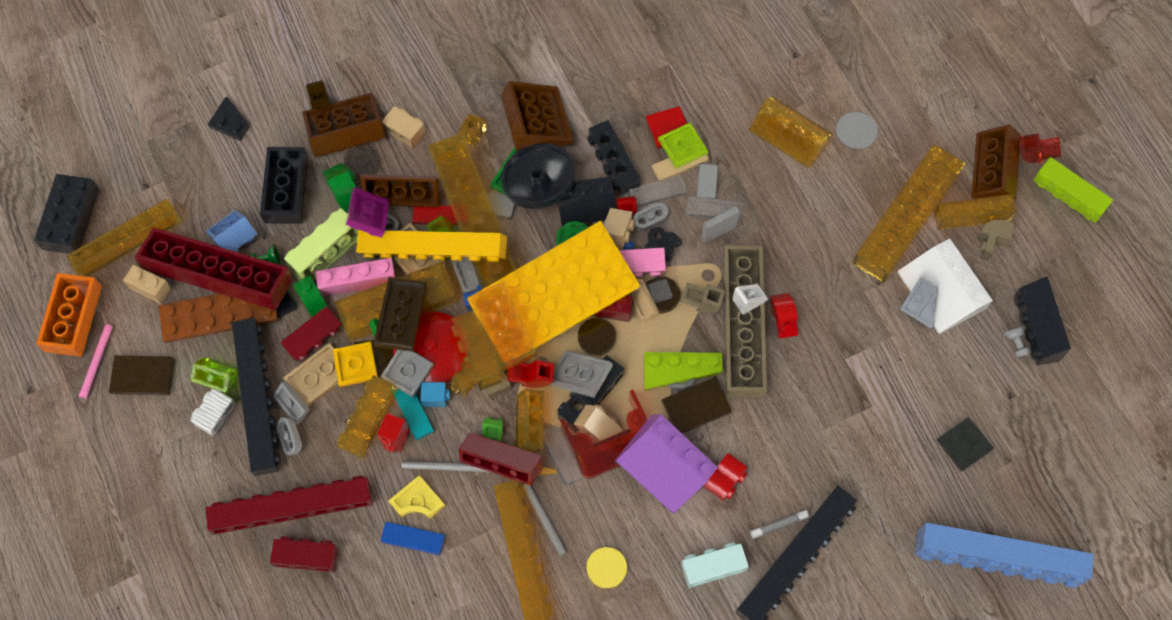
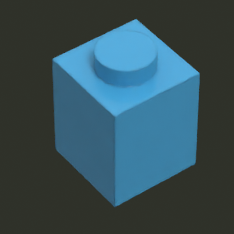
[421,382,450,407]

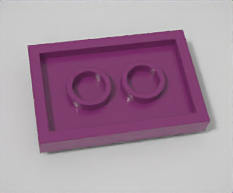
[346,187,389,238]

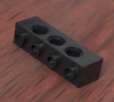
[587,120,640,196]
[557,355,625,433]

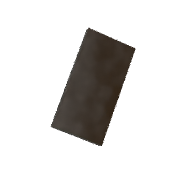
[374,277,427,351]

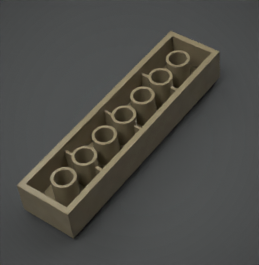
[723,245,767,398]

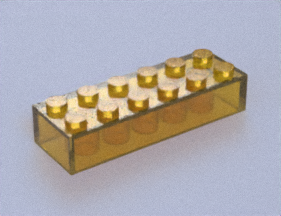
[334,261,458,343]

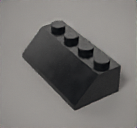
[1014,277,1071,366]

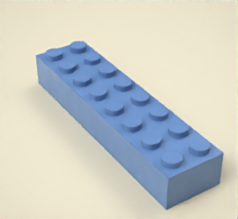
[914,523,1093,588]

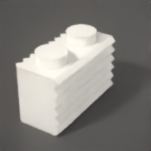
[191,388,236,436]

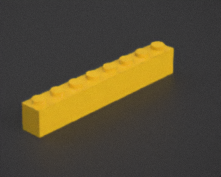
[356,230,507,262]

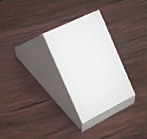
[732,284,768,315]

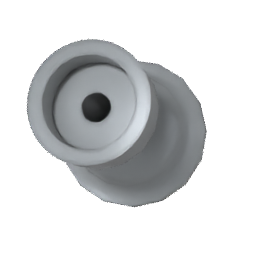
[1003,326,1032,358]

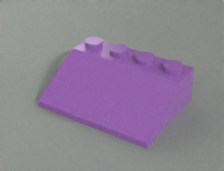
[615,414,718,513]

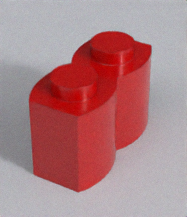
[704,453,748,501]

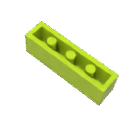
[1033,157,1113,223]

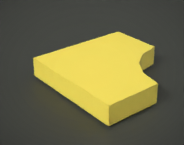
[389,475,445,519]

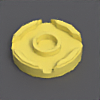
[586,547,627,589]

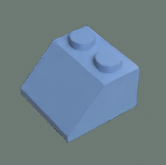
[205,210,257,252]

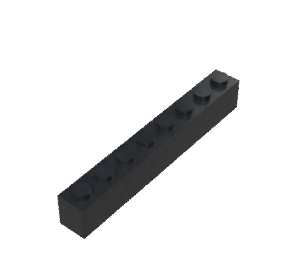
[232,318,281,476]
[735,485,857,620]

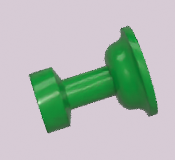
[249,244,281,265]

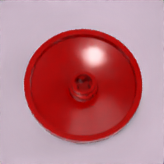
[393,312,471,384]

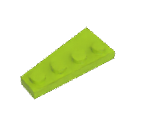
[644,352,723,391]

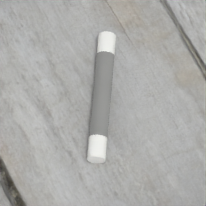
[750,510,809,539]

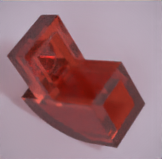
[1019,133,1062,163]

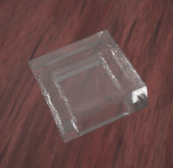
[648,279,672,303]

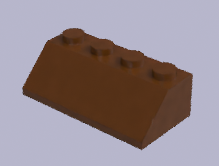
[971,124,1021,203]
[360,174,441,207]

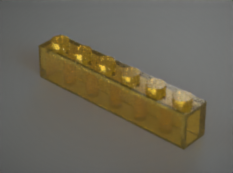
[66,198,182,277]

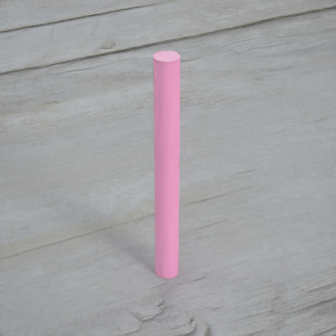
[79,324,113,399]

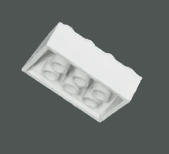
[897,239,993,334]

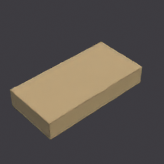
[628,279,659,322]

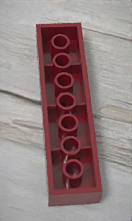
[135,227,293,311]

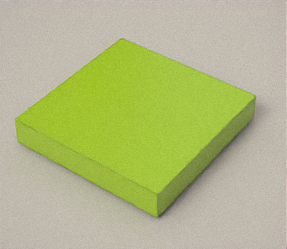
[658,122,708,169]

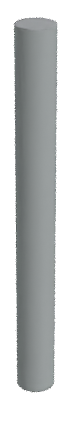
[522,484,567,557]

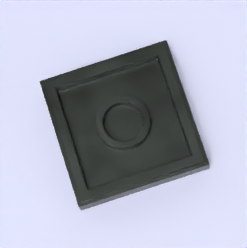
[936,417,994,472]

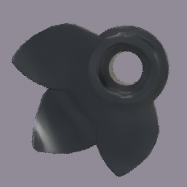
[645,227,682,262]

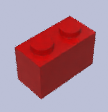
[377,413,410,453]

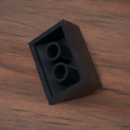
[558,176,616,227]

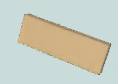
[651,155,709,183]

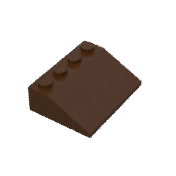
[501,81,574,151]
[302,92,386,157]

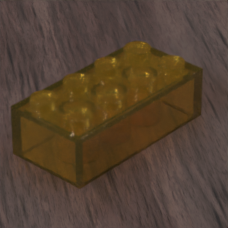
[468,281,537,372]

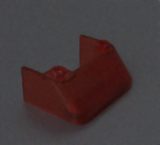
[560,389,647,479]

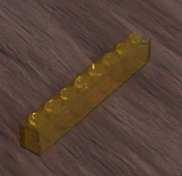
[493,480,553,620]

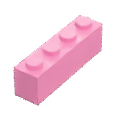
[619,248,666,278]
[316,258,396,297]

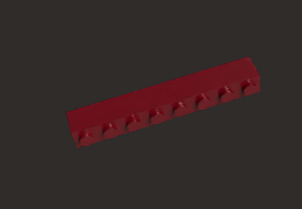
[205,476,373,535]

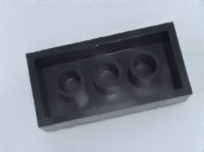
[260,147,308,224]
[34,174,99,255]

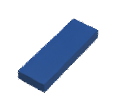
[380,522,445,556]

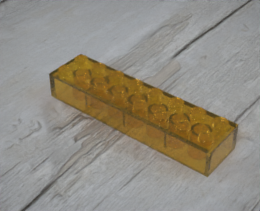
[852,144,966,283]

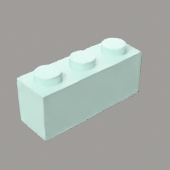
[681,542,749,588]

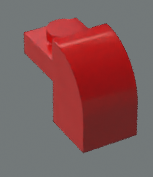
[769,293,798,339]
[507,360,554,388]

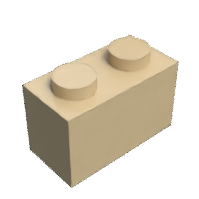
[381,106,426,149]
[604,208,635,250]
[123,265,172,305]
[574,404,623,449]

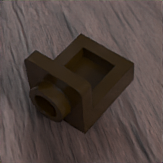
[306,80,330,110]

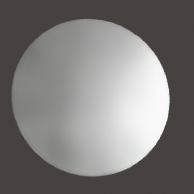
[836,112,878,149]

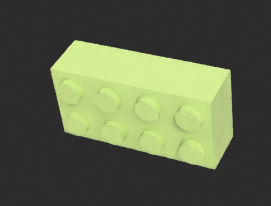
[284,208,358,282]

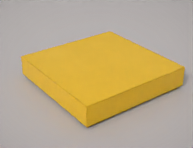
[333,341,378,387]

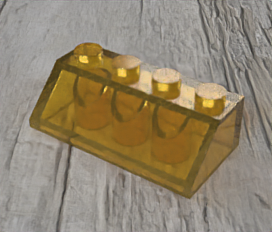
[749,96,833,168]

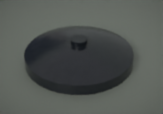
[501,143,576,209]

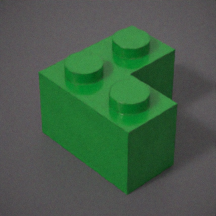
[322,163,360,212]

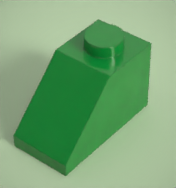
[293,275,328,317]

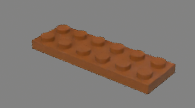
[159,294,279,343]

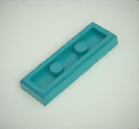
[391,387,434,441]

